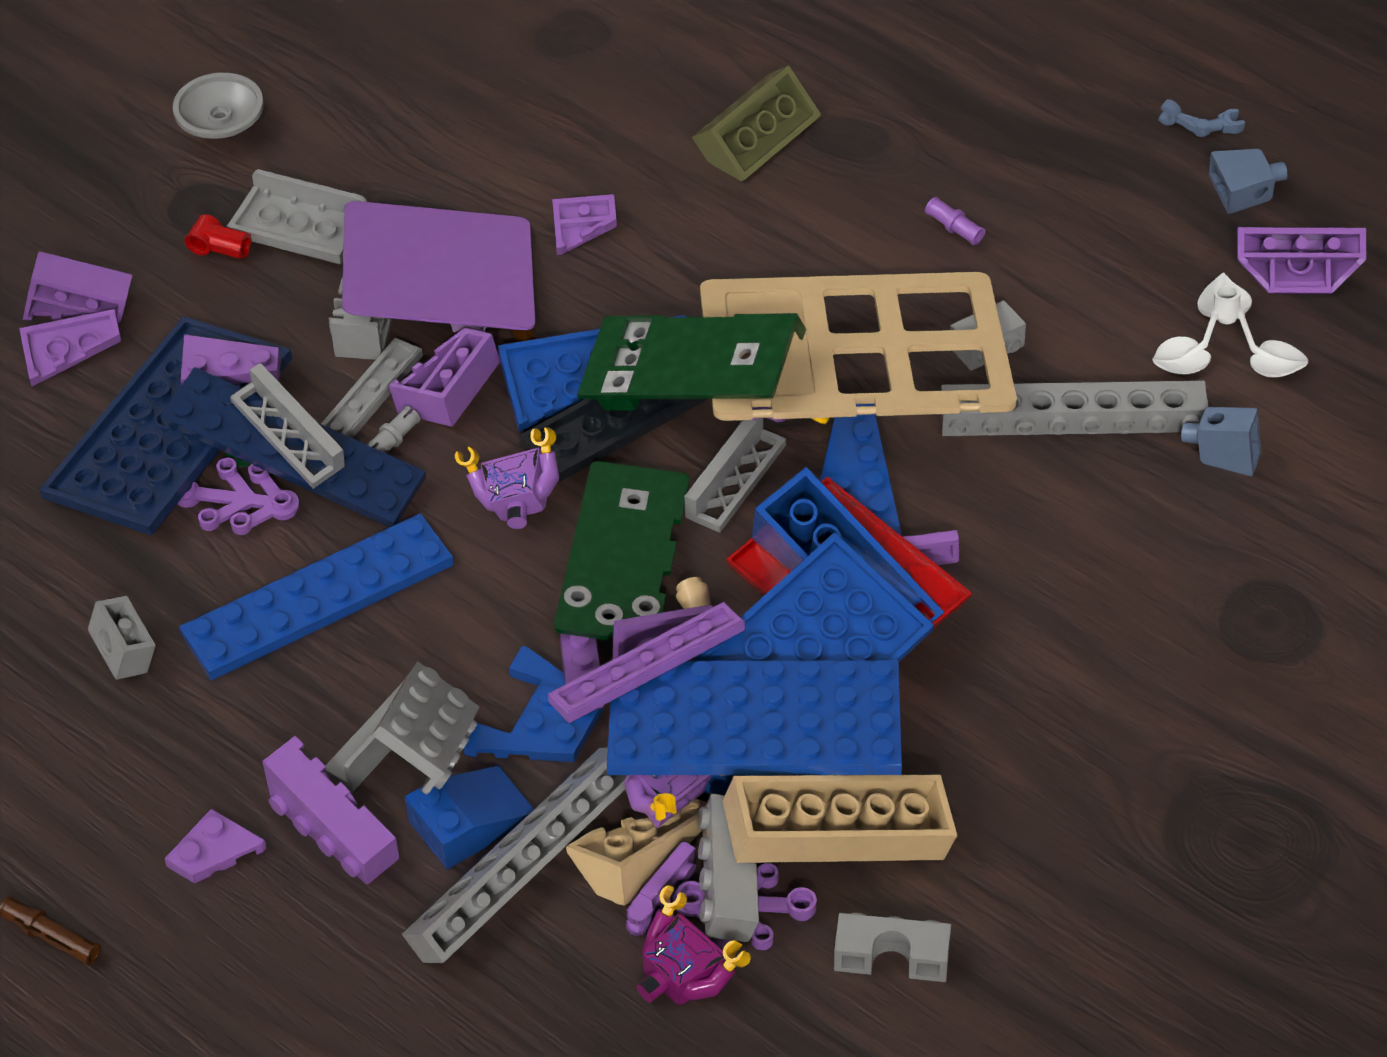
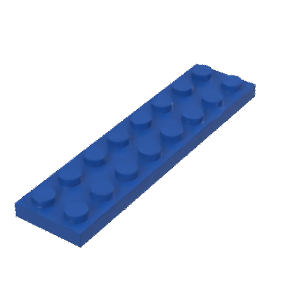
[179,513,454,681]

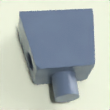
[1208,149,1287,214]
[1181,407,1262,476]

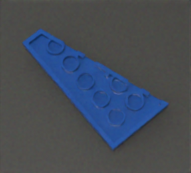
[498,315,686,432]
[820,404,902,536]

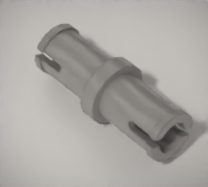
[367,406,420,453]

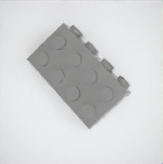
[227,169,367,264]
[372,661,480,795]

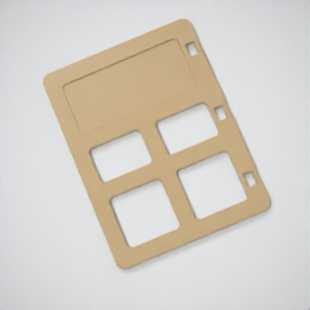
[700,272,1017,421]

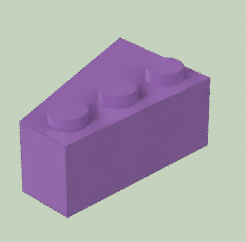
[389,328,500,427]

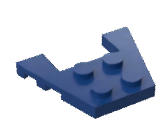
[463,645,604,762]

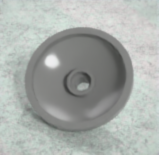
[173,73,264,139]

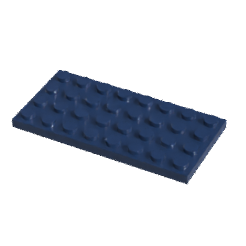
[39,316,292,536]

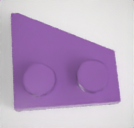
[552,194,617,255]
[164,809,267,883]

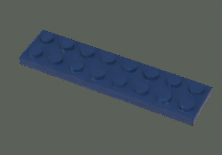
[161,367,426,527]

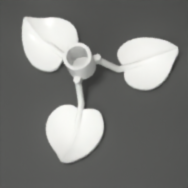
[1152,273,1308,377]

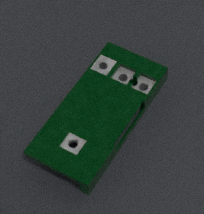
[577,313,806,410]

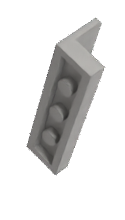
[324,682,403,793]

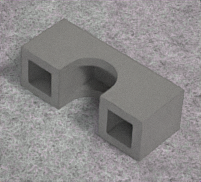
[834,912,951,982]

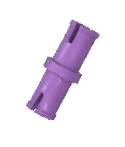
[925,197,985,246]

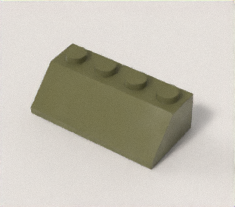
[691,65,821,181]

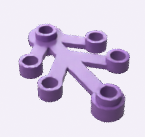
[177,458,300,535]
[673,863,817,950]

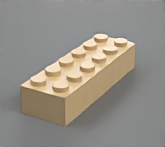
[722,775,957,863]

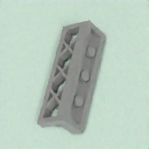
[230,363,345,489]
[684,418,786,533]

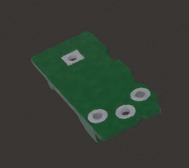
[554,461,689,640]

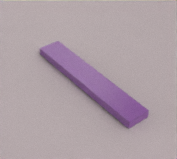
[548,602,745,723]

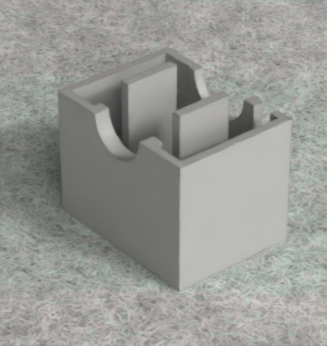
[329,278,392,360]

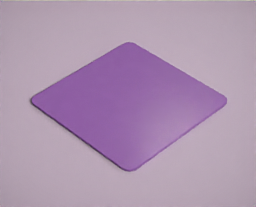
[342,201,535,330]

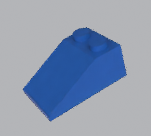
[404,766,534,870]

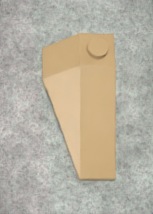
[566,799,707,906]

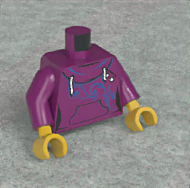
[637,885,751,1005]

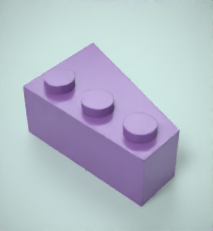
[22,251,132,323]

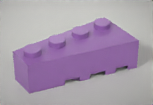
[263,736,400,885]

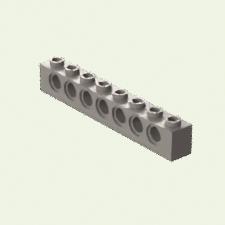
[941,381,1208,436]
[402,747,627,963]

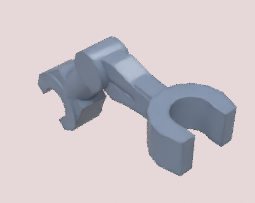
[1158,99,1245,137]

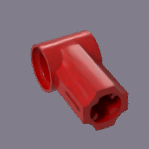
[184,214,252,259]

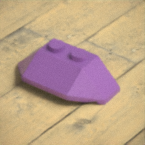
[1237,227,1366,294]

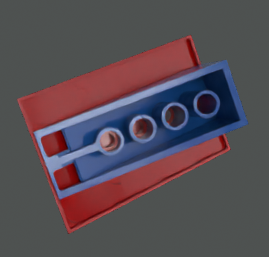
[726,467,972,629]

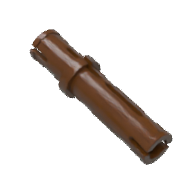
[0,896,101,966]

